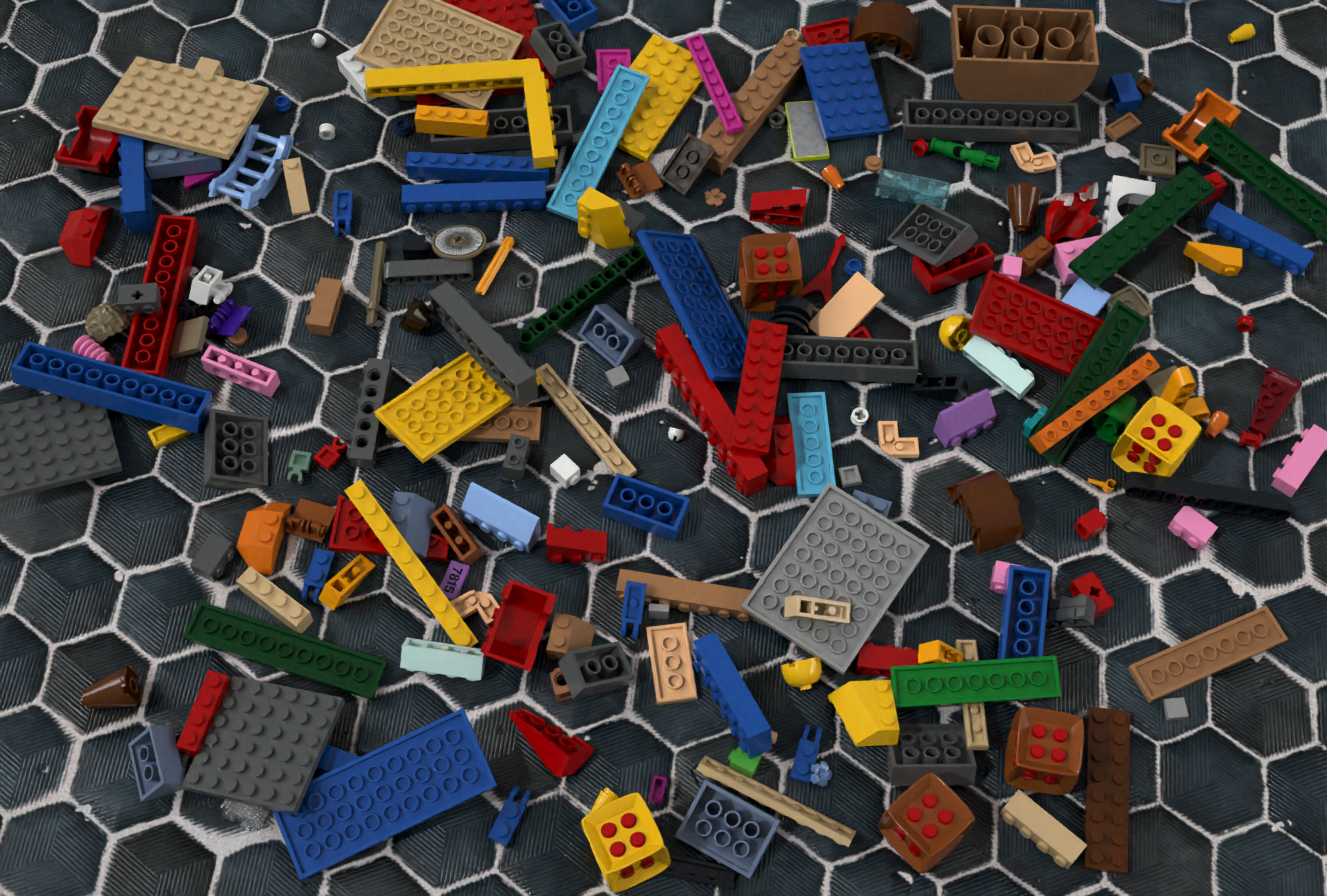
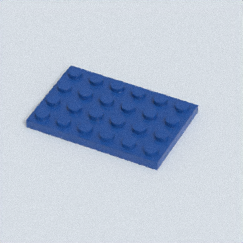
[799,41,891,141]

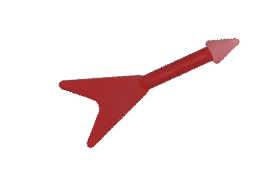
[801,233,845,304]

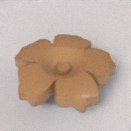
[704,188,726,207]

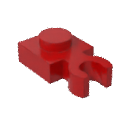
[313,437,348,472]

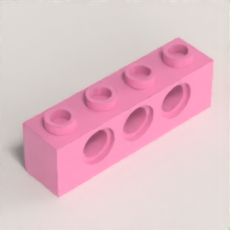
[200,345,280,397]

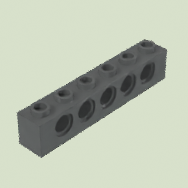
[347,358,393,469]

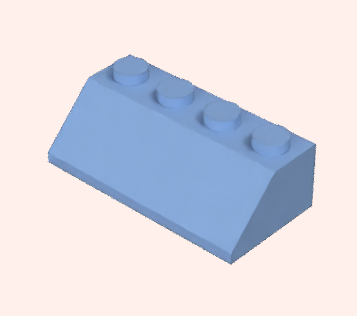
[461,482,541,553]

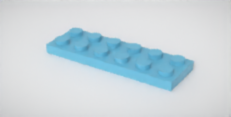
[787,392,836,498]

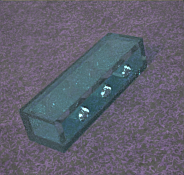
[875,168,951,210]

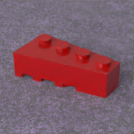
[912,242,995,295]

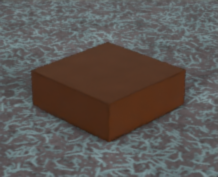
[1136,76,1157,98]

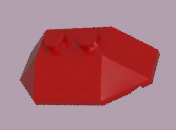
[58,205,113,268]
[759,417,796,487]

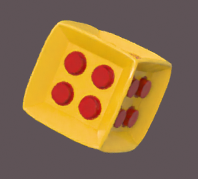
[1111,396,1202,477]
[581,792,671,892]

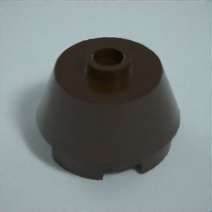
[398,298,432,335]

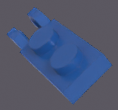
[333,190,353,235]
[301,548,335,603]
[620,580,647,639]
[789,724,823,784]
[488,785,532,847]

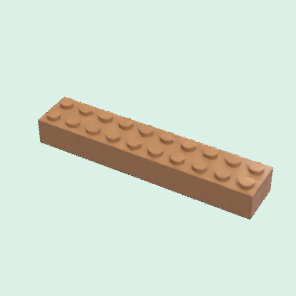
[699,34,808,176]

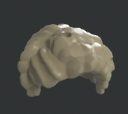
[85,302,132,344]

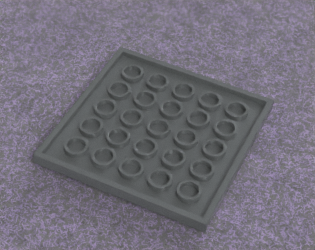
[0,393,123,501]
[181,676,345,815]

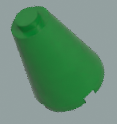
[1092,394,1138,443]

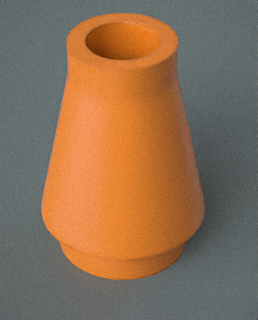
[821,164,845,191]
[1204,411,1230,440]

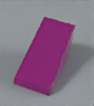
[649,773,668,804]

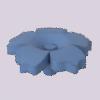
[810,761,832,787]

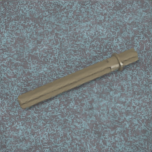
[366,241,387,328]

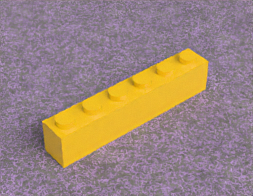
[523,72,558,169]

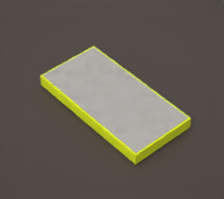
[785,101,830,162]

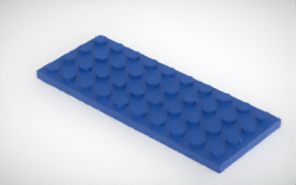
[636,229,747,382]
[272,708,498,880]

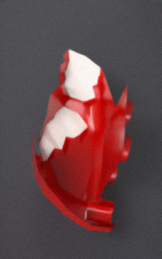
[1045,182,1101,247]

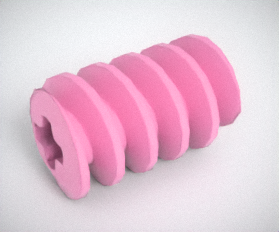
[73,335,115,364]

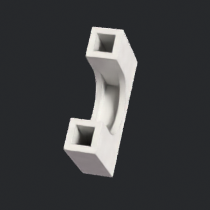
[1101,175,1156,250]

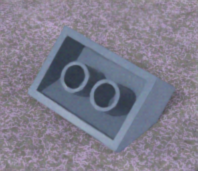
[577,304,646,367]
[385,491,436,559]
[128,725,185,802]

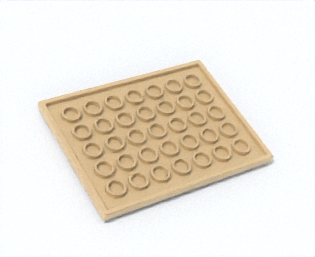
[355,0,524,110]
[92,56,269,160]

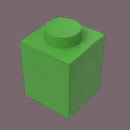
[728,746,762,779]

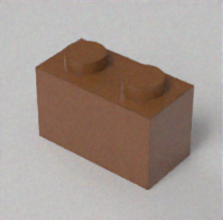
[1016,236,1054,279]

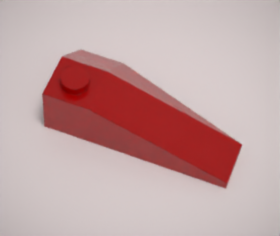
[509,708,595,778]

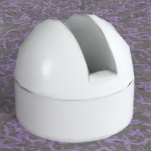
[311,33,327,48]
[668,427,684,442]

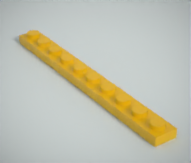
[344,479,478,647]

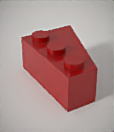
[749,188,807,227]
[546,523,607,564]

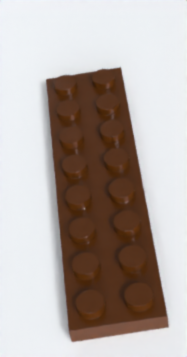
[1083,706,1130,875]

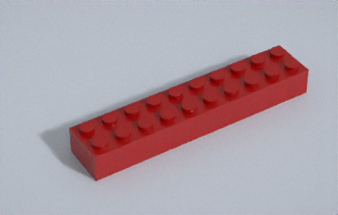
[121,215,200,378]
[654,323,769,498]

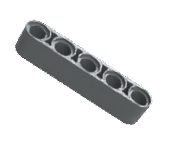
[383,259,473,286]

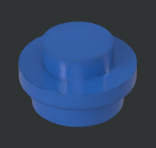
[274,95,291,112]
[845,259,863,276]

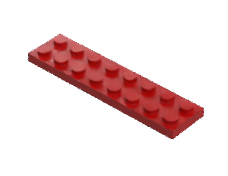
[729,319,788,457]

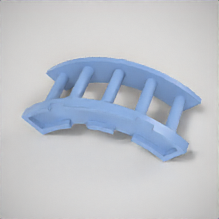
[209,124,294,210]

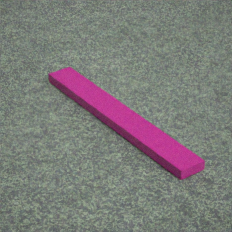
[685,34,744,136]

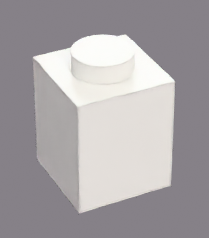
[550,454,580,489]

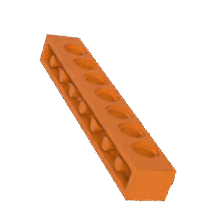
[1029,352,1160,454]

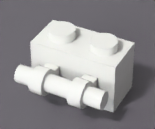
[189,265,233,305]

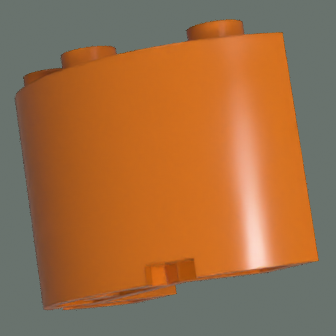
[1161,88,1241,164]

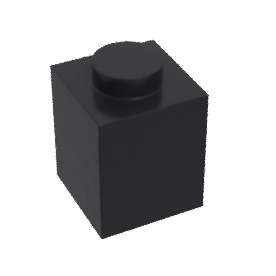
[402,235,430,260]

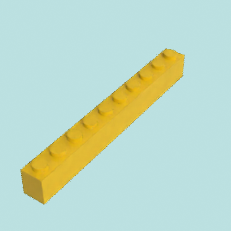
[364,58,541,98]

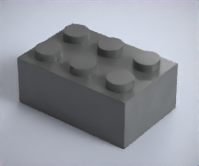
[529,20,587,79]
[558,641,635,699]

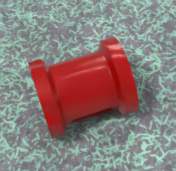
[1238,429,1263,450]

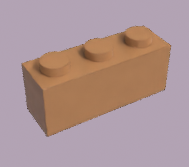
[305,277,344,336]

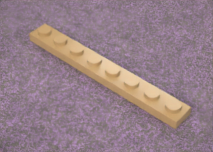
[535,363,637,477]
[697,755,856,847]

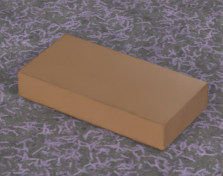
[1104,112,1142,142]

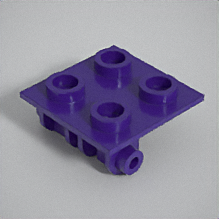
[207,298,253,336]

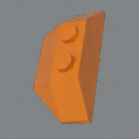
[236,501,292,576]

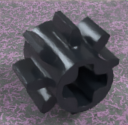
[179,300,202,321]

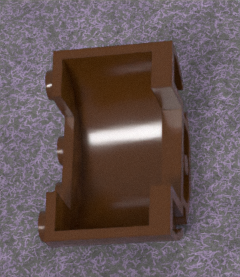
[850,1,920,60]
[946,470,1024,555]

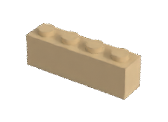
[236,566,313,634]
[1000,790,1087,869]

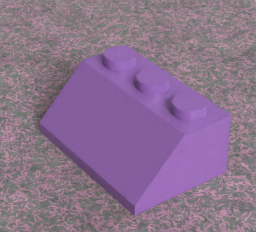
[933,389,996,448]

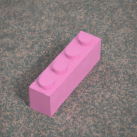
[1271,424,1327,498]

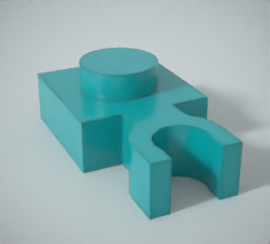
[1022,406,1048,438]

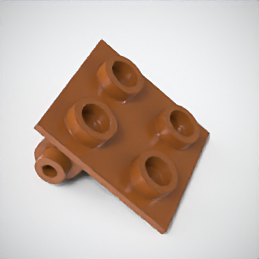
[616,161,664,199]
[285,498,336,543]

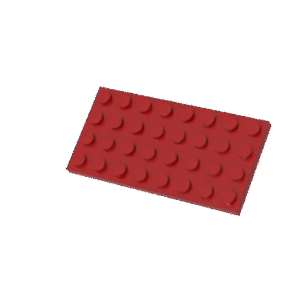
[967,269,1104,377]

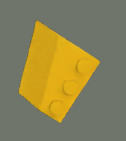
[577,186,634,250]
[827,680,900,747]

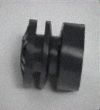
[771,295,813,335]

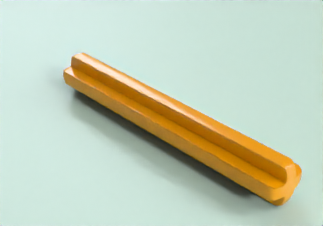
[475,236,514,296]

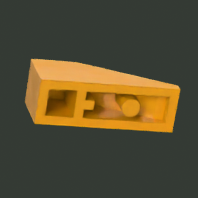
[1183,241,1242,277]
[318,553,376,611]

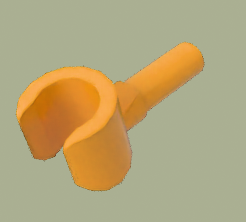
[1087,478,1116,493]

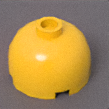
[939,314,974,352]
[780,657,822,691]

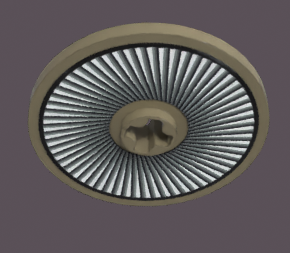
[432,225,486,260]

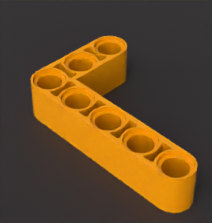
[1160,366,1211,422]

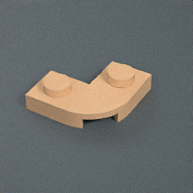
[1010,142,1057,174]
[877,421,919,458]
[450,590,500,627]

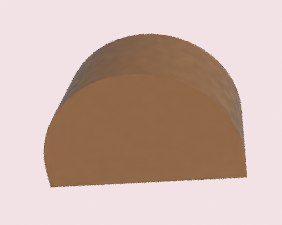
[950,5,1099,103]

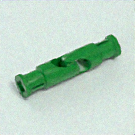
[929,136,1001,172]

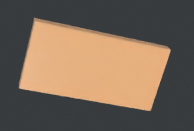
[809,271,885,337]
[646,622,698,705]

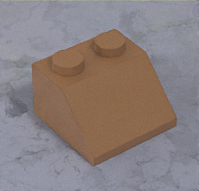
[546,612,595,661]

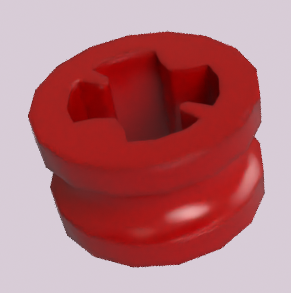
[911,139,929,156]
[1237,315,1255,332]

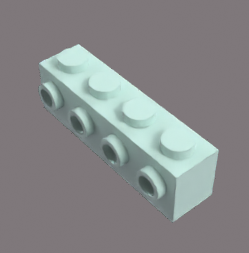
[962,335,1035,400]
[400,637,486,681]

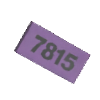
[439,560,470,601]

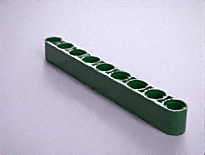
[518,246,645,353]

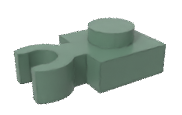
[287,450,313,485]

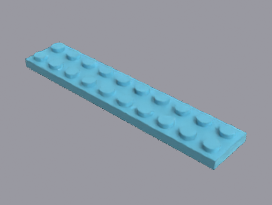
[547,64,650,222]

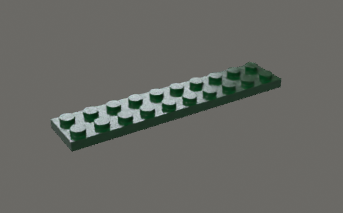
[1193,117,1327,245]
[1068,166,1216,290]
[1024,300,1148,468]
[182,601,388,701]

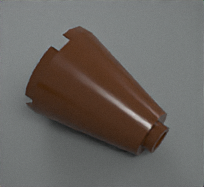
[1005,182,1041,234]
[80,666,143,709]

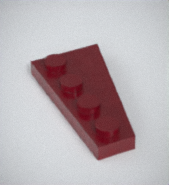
[1249,366,1303,439]

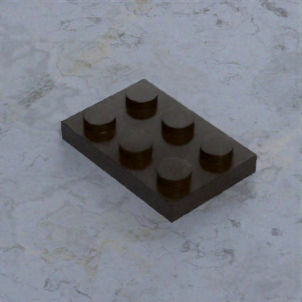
[659,132,717,197]

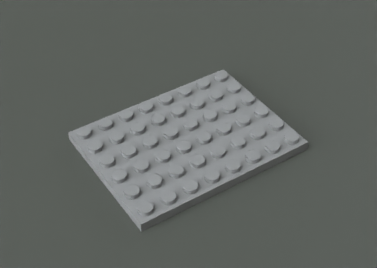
[741,482,930,675]

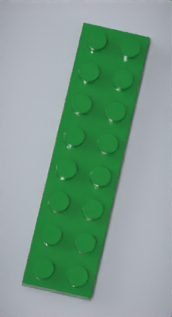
[890,656,1061,709]

